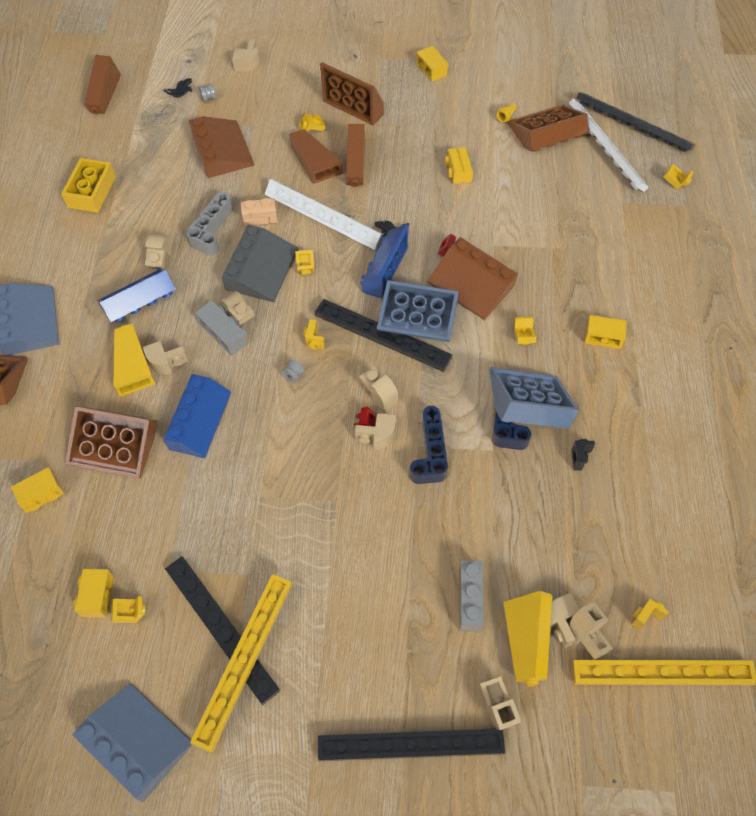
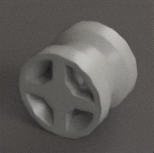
[199,83,216,102]
[281,360,305,383]

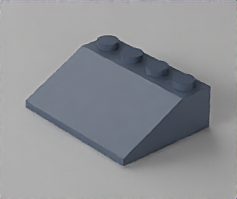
[377,280,459,342]
[0,283,59,355]
[489,367,579,428]
[72,684,193,802]

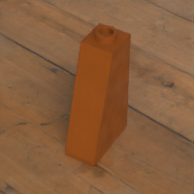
[84,55,121,114]
[346,124,366,187]
[289,129,343,184]

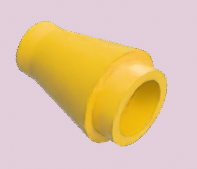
[496,103,517,123]

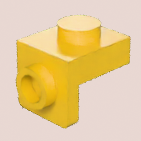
[299,113,326,132]
[663,163,694,190]
[295,250,315,275]
[514,316,536,345]
[304,319,325,350]
[111,596,146,623]
[631,599,669,630]

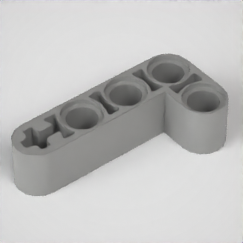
[186,192,233,255]

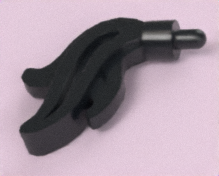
[163,78,192,98]
[375,220,409,236]

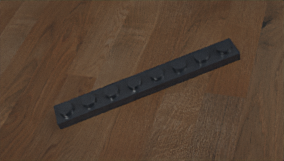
[577,92,695,152]
[315,299,452,372]
[165,556,280,706]
[318,729,505,762]

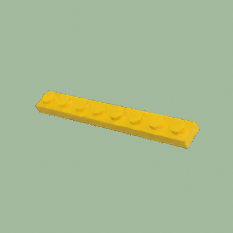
[190,574,292,753]
[572,660,756,685]

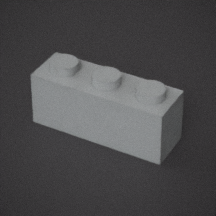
[195,301,248,356]
[459,561,484,632]

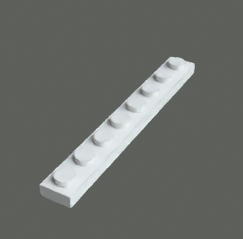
[569,98,649,192]
[264,179,383,250]

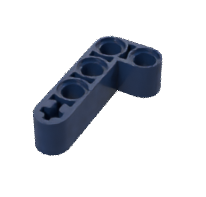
[410,406,448,484]
[492,410,532,450]

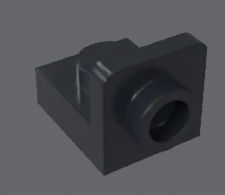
[571,439,595,471]

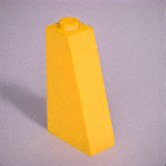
[113,323,155,397]
[503,591,552,687]

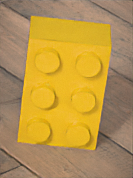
[61,158,116,213]

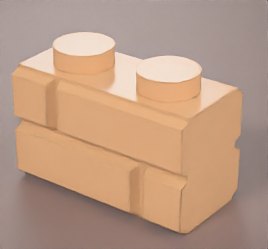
[241,198,278,226]

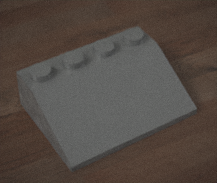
[222,225,298,302]

